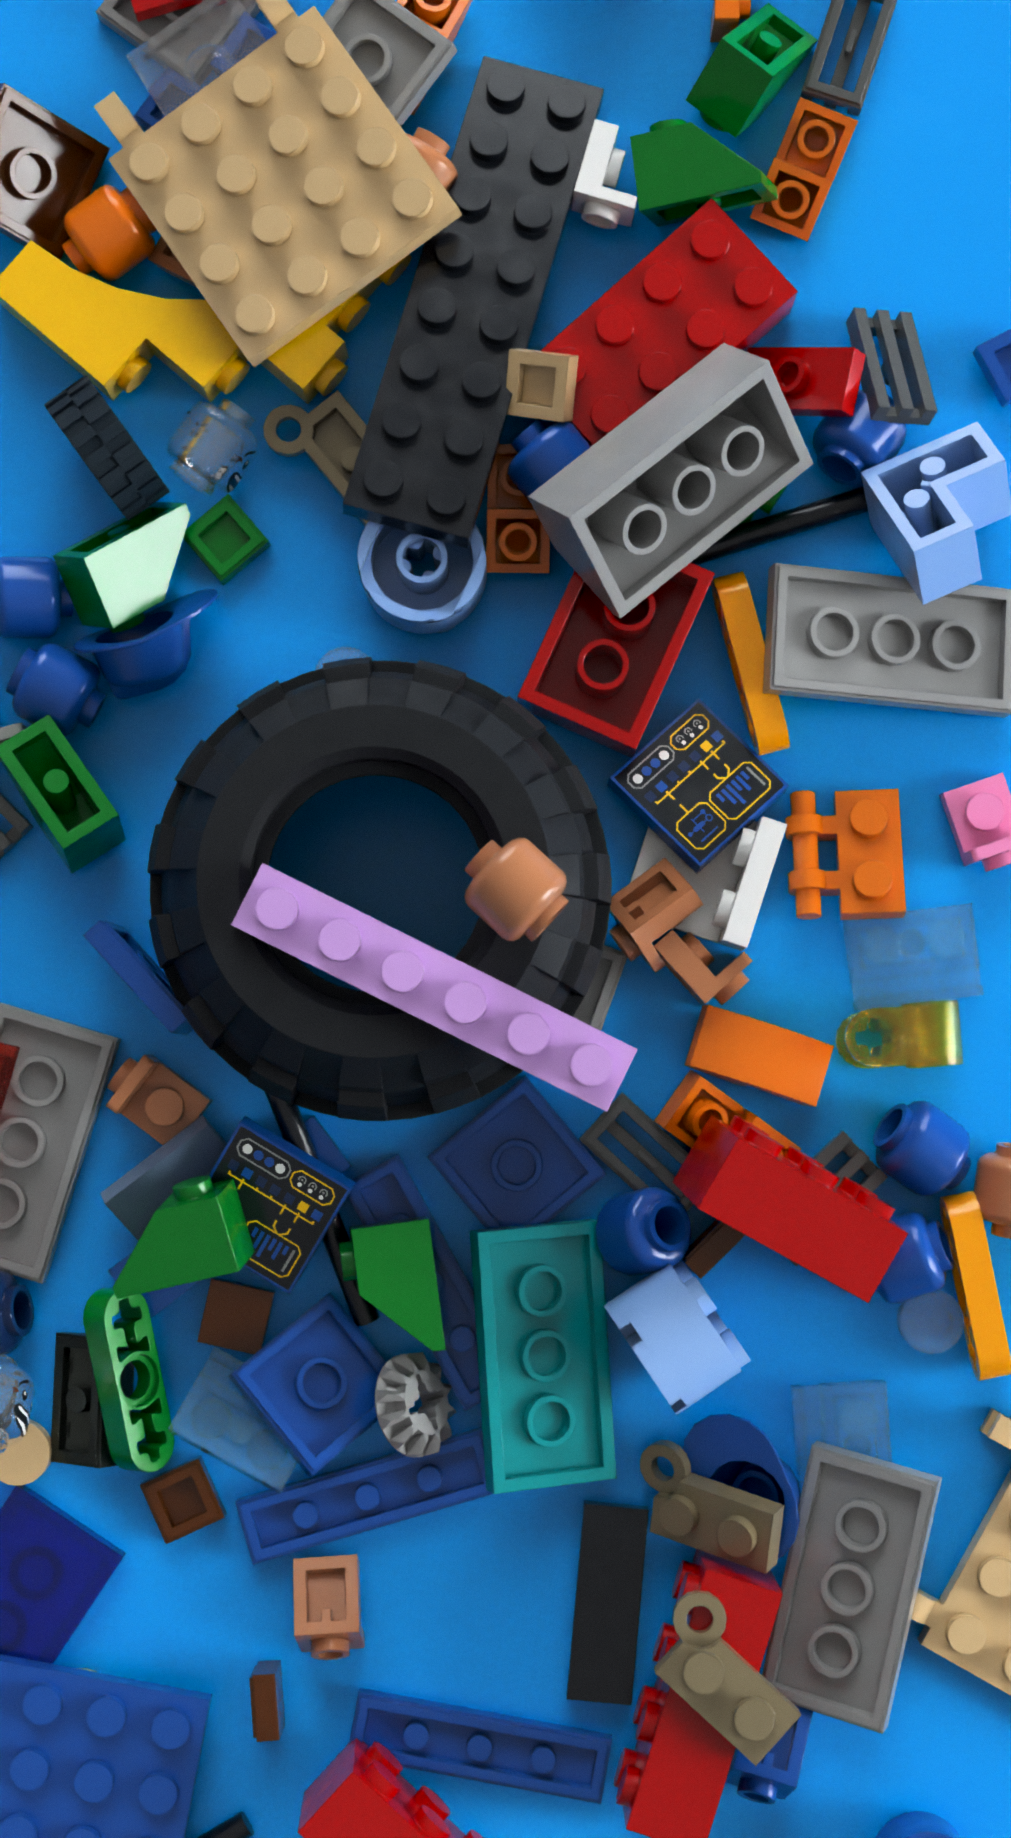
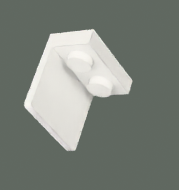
[630,816,787,951]

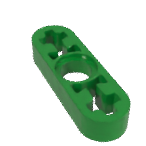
[83,1288,174,1472]

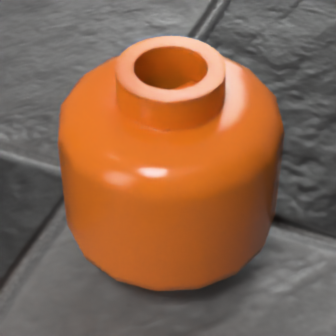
[61,184,157,281]

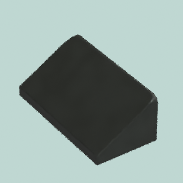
[51,1332,134,1468]

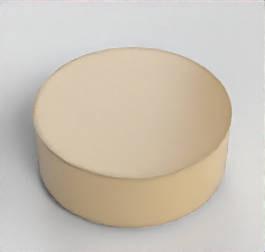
[0,1419,52,1486]

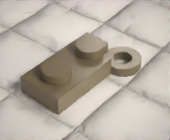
[263,390,368,526]
[640,1440,785,1574]
[654,1590,801,1766]

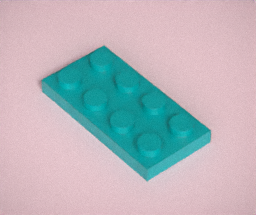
[470,1219,617,1494]

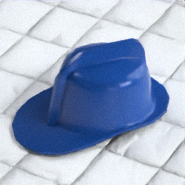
[73,589,218,700]
[683,1414,801,1558]

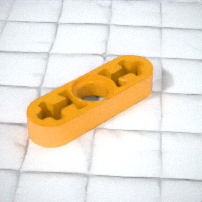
[711,571,790,756]
[940,1191,1011,1381]

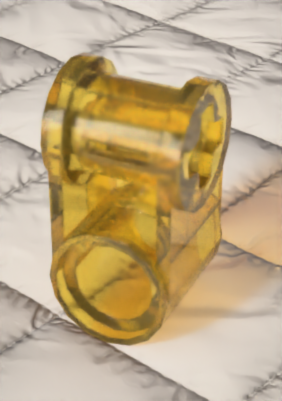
[835,1000,964,1069]

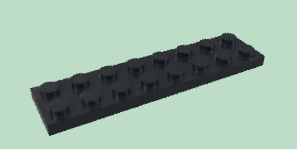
[343,56,604,548]

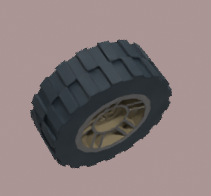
[44,375,170,521]

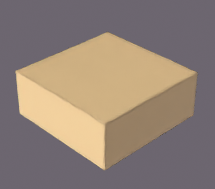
[506,348,579,422]

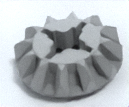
[375,1352,456,1458]

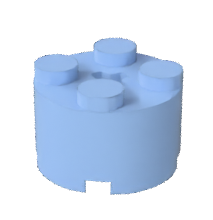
[357,521,487,634]
[604,1261,751,1415]

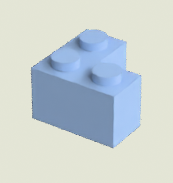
[861,421,1011,605]

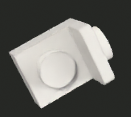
[571,119,638,229]

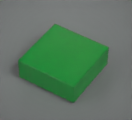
[183,494,271,585]

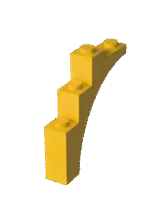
[0,240,412,404]

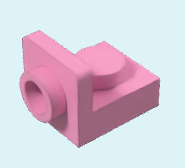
[939,772,1011,872]

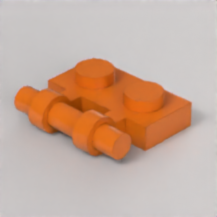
[785,789,906,920]

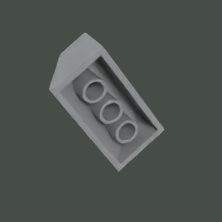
[527,343,814,619]

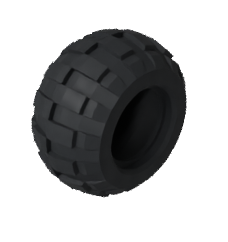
[147,657,612,1121]

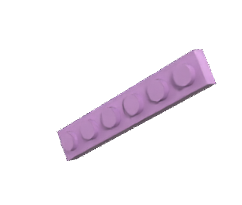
[231,863,638,1112]

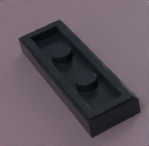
[567,1500,649,1705]

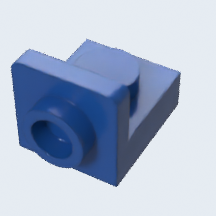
[726,1705,813,1804]

